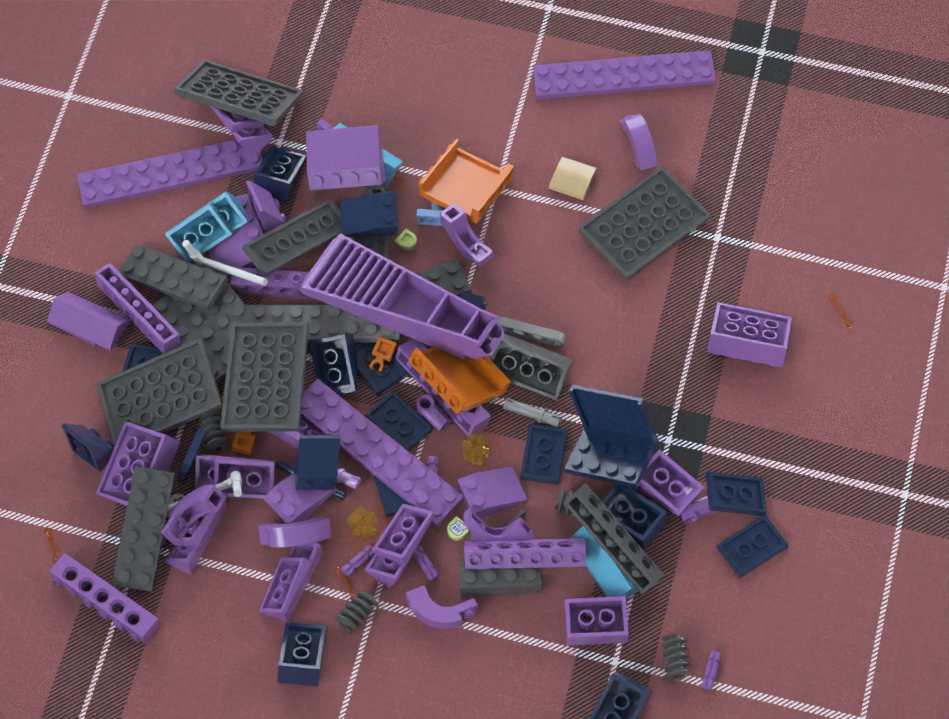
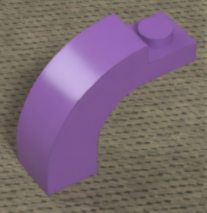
[619,114,658,170]
[439,203,495,267]
[161,485,227,545]
[463,508,533,541]
[258,517,331,547]
[406,585,477,629]

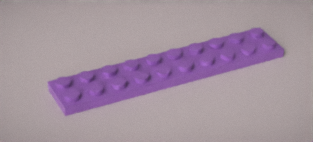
[533,50,716,100]
[77,140,263,209]
[301,379,464,527]

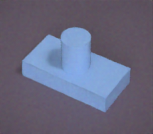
[417,202,444,226]

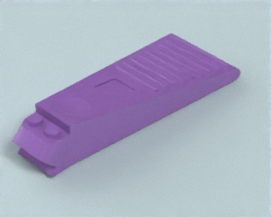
[299,234,504,359]

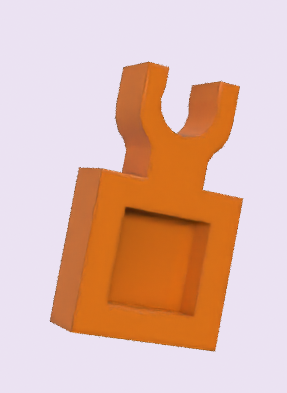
[370,336,397,373]
[232,432,256,456]

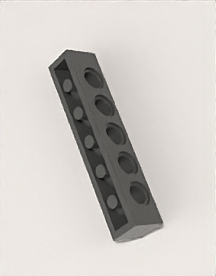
[563,483,664,594]

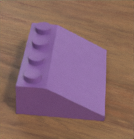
[306,125,386,190]
[208,193,263,280]
[707,302,792,368]
[96,421,180,506]

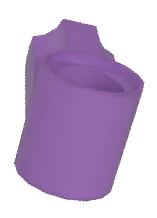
[417,394,451,432]
[680,496,719,524]

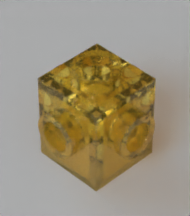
[461,433,491,466]
[347,506,379,541]

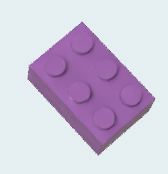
[564,596,629,646]

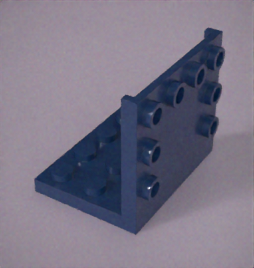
[564,385,659,488]

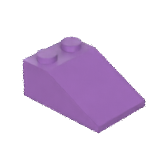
[246,181,287,234]
[636,449,705,516]
[458,467,528,519]
[263,473,337,524]

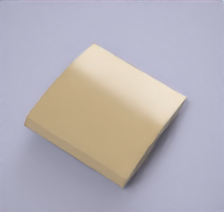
[548,157,597,200]

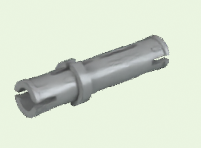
[503,397,562,428]

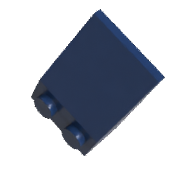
[254,146,306,202]
[341,192,399,237]
[309,333,357,395]
[61,423,114,472]
[294,435,340,491]
[602,484,668,551]
[278,622,326,687]
[590,672,654,719]

